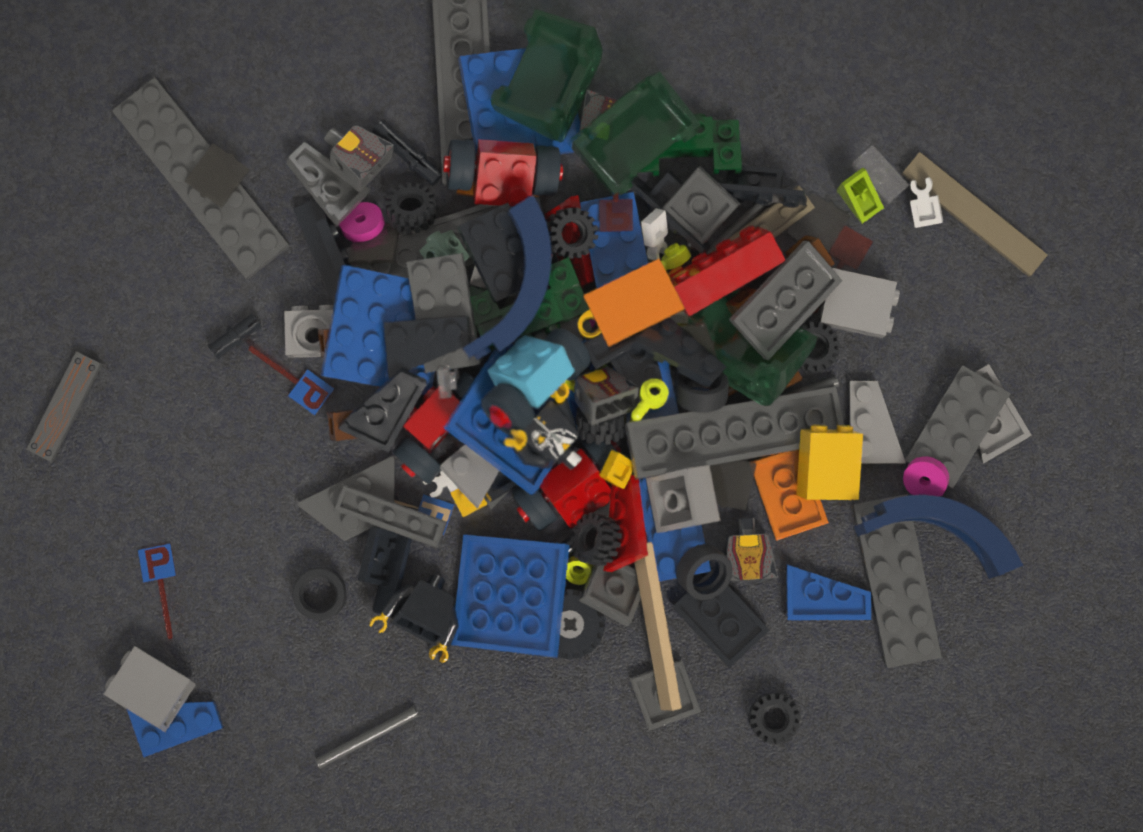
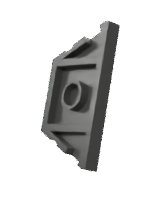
[298,456,395,541]

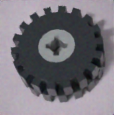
[558,590,605,659]

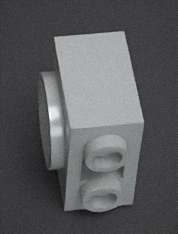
[284,305,334,358]

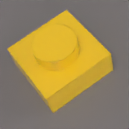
[599,450,633,489]
[451,489,488,517]

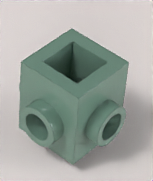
[419,230,469,262]

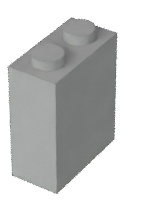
[818,268,900,338]
[104,646,196,732]

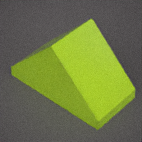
[837,168,884,224]

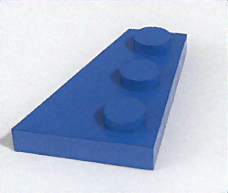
[127,701,224,757]

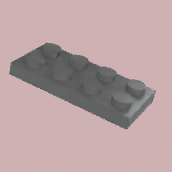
[729,241,842,360]
[406,253,482,373]
[905,365,1011,488]

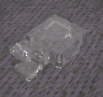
[437,365,460,398]

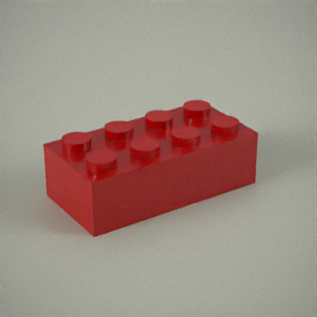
[667,225,786,316]

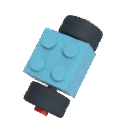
[482,328,591,436]

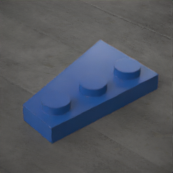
[786,565,871,620]

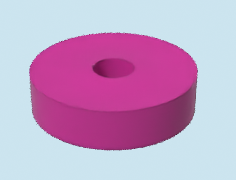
[339,202,384,242]
[903,456,949,497]

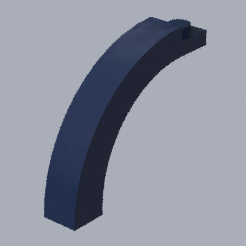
[462,195,551,360]
[854,495,1023,579]

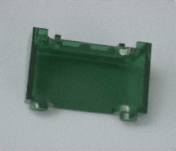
[491,9,603,143]
[567,71,700,195]
[686,290,817,406]

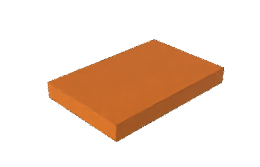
[584,259,685,347]
[749,450,828,541]

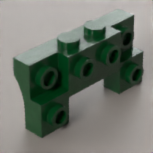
[630,114,742,176]
[471,258,589,354]

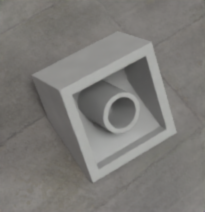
[646,465,720,533]

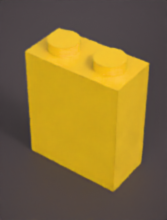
[796,425,863,500]

